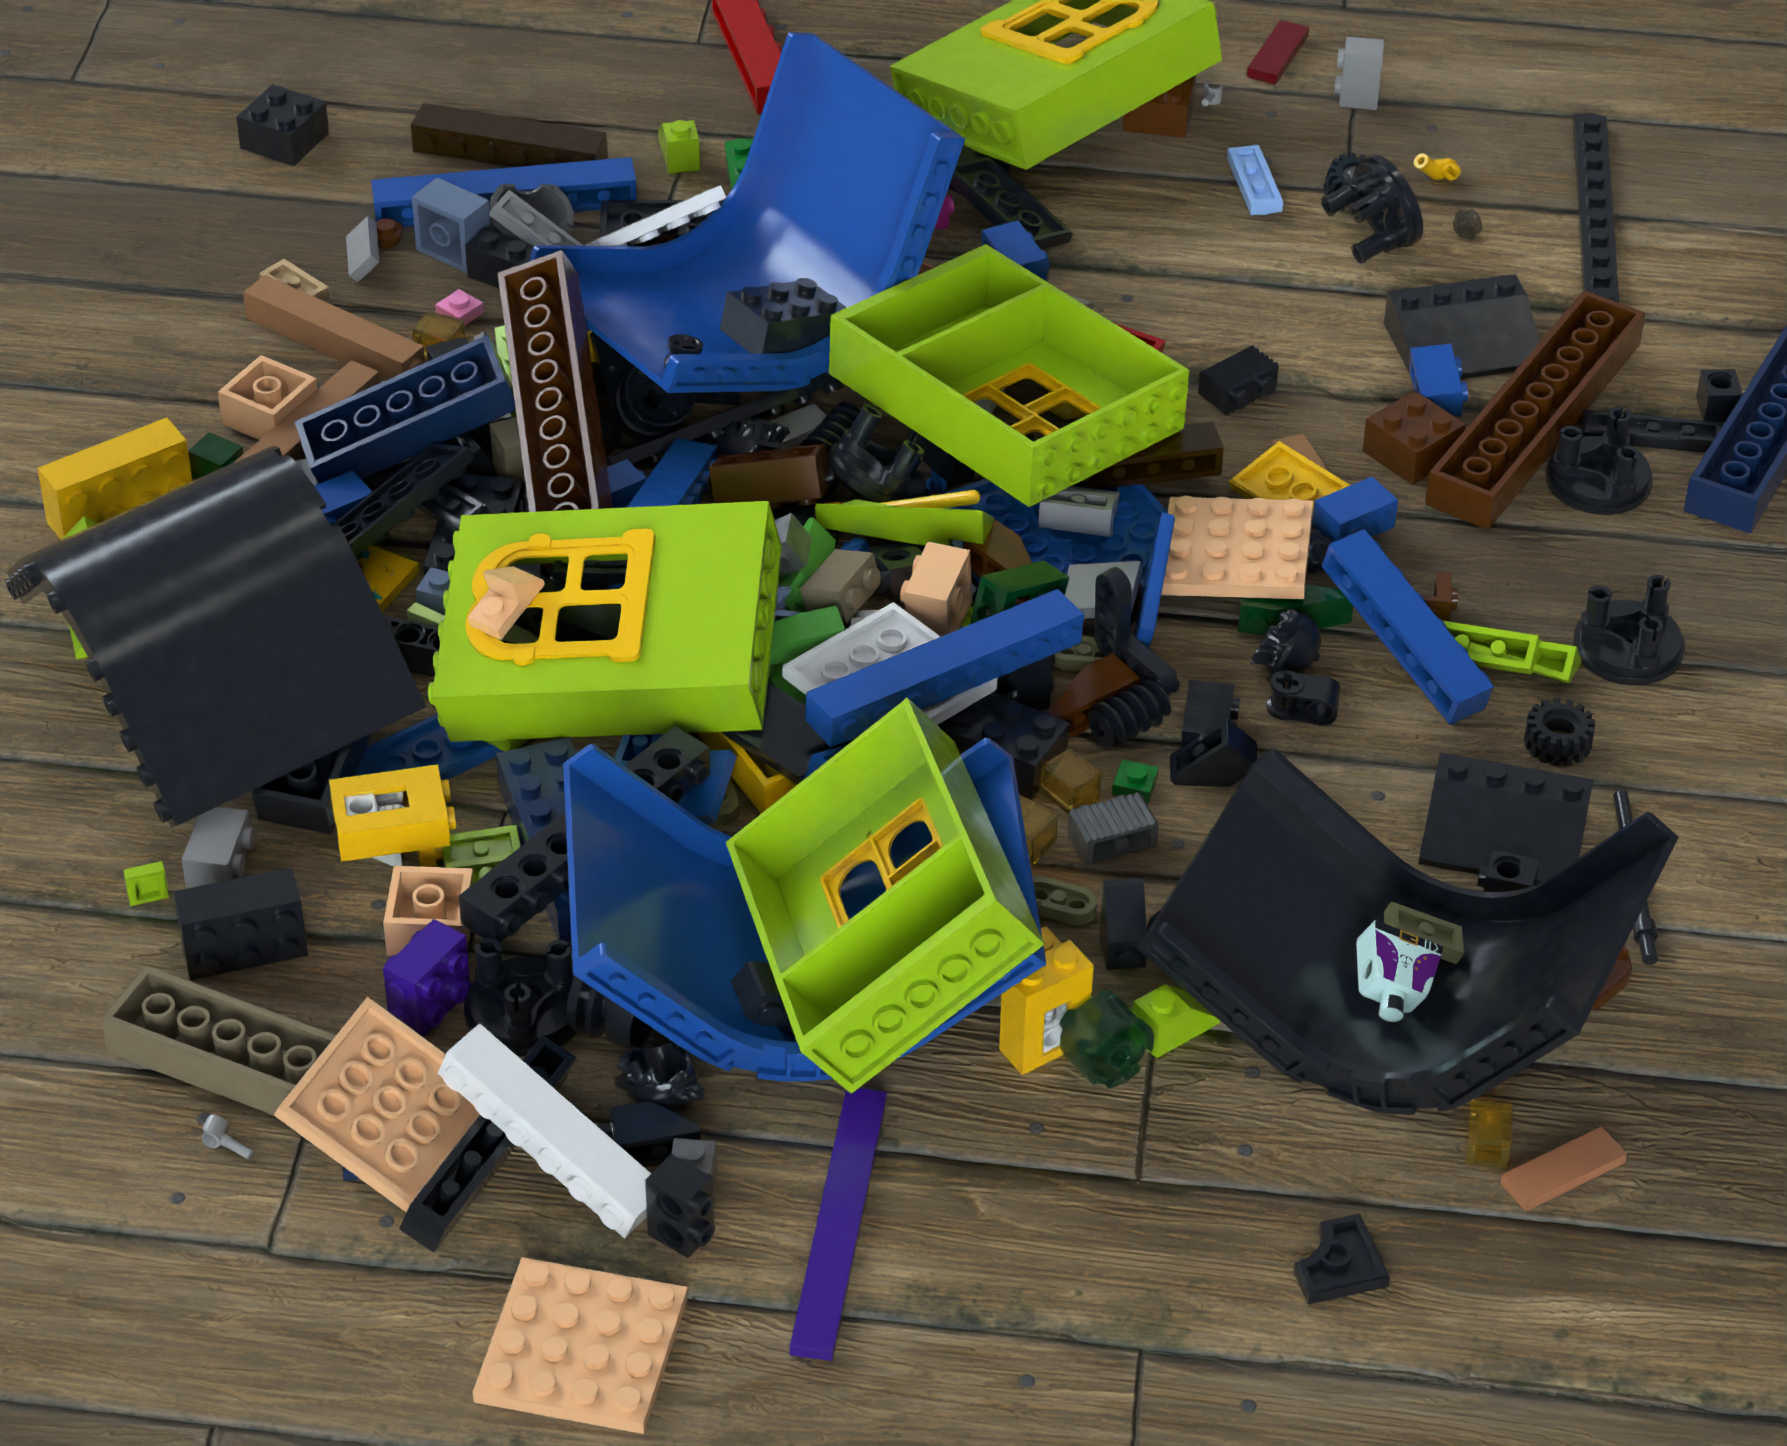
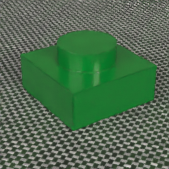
[1112,759,1159,803]

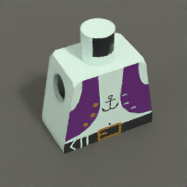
[1356,920,1443,1022]

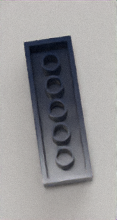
[295,335,516,484]
[496,737,577,942]

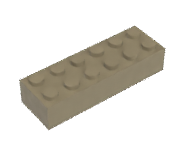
[101,965,336,1115]

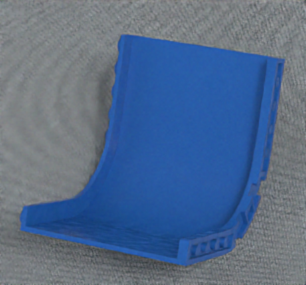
[529,32,965,393]
[563,738,1046,1082]

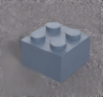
[412,178,491,273]

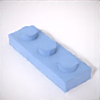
[1227,145,1283,215]

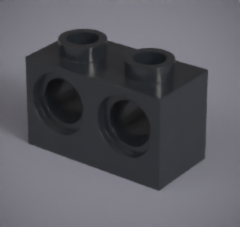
[645,1154,715,1258]

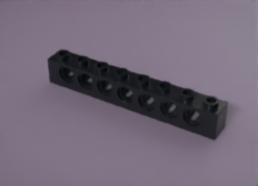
[458,726,710,943]

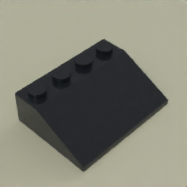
[1384,274,1540,379]
[1418,753,1593,885]

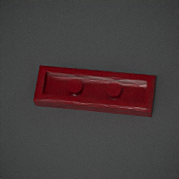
[1247,20,1309,85]

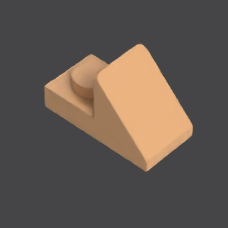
[467,566,545,640]

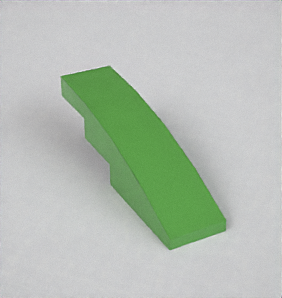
[769,605,845,676]

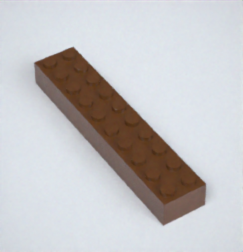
[498,250,613,577]
[1425,290,1646,530]

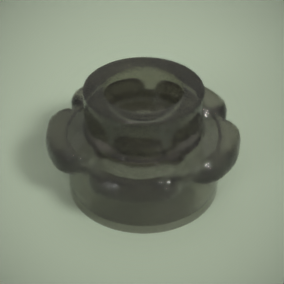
[1453,209,1482,240]

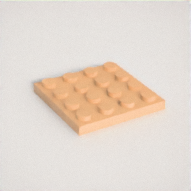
[1161,496,1313,599]
[274,997,480,1212]
[473,1257,688,1434]

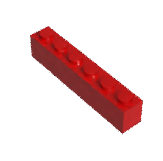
[711,0,782,114]

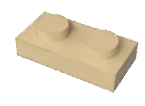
[259,259,329,301]

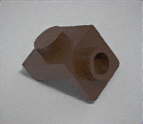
[1422,572,1458,622]

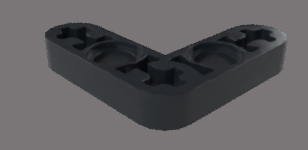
[1094,567,1179,696]

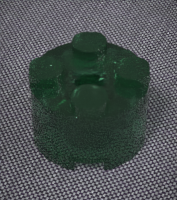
[1059,990,1154,1088]

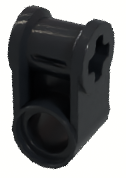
[1266,670,1341,726]

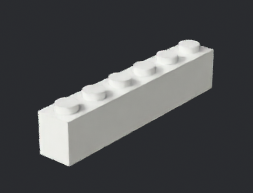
[438,1023,651,1238]

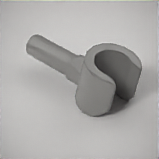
[1201,82,1223,106]
[202,1115,254,1160]

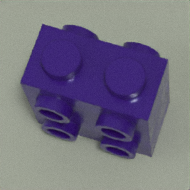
[383,919,471,1037]

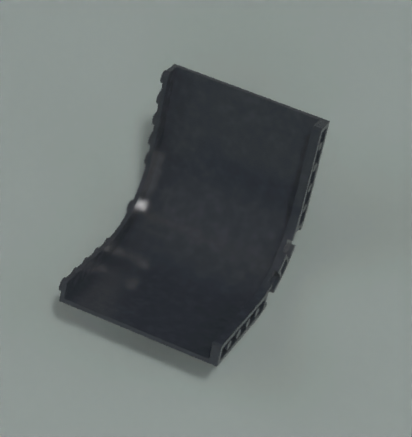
[5,446,427,827]
[1137,749,1679,1115]

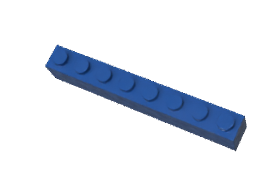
[371,157,637,227]
[805,589,1084,747]

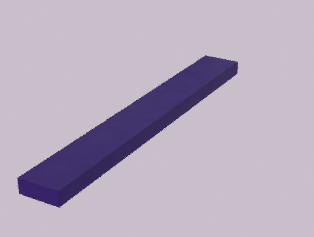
[790,1088,887,1361]

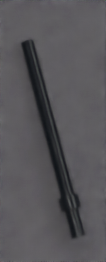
[1613,790,1658,965]

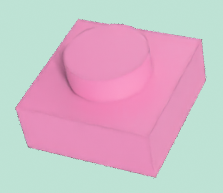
[435,289,484,329]

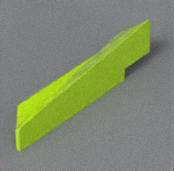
[815,499,994,546]
[1443,621,1582,683]

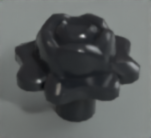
[1307,530,1333,574]

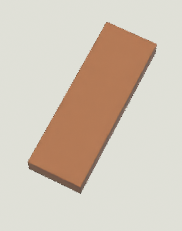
[1500,1126,1627,1212]

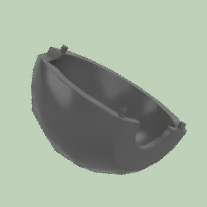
[490,184,574,243]

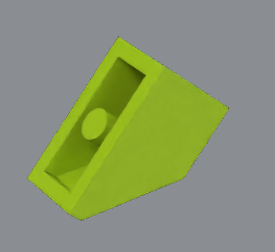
[658,120,700,174]
[1131,984,1220,1059]

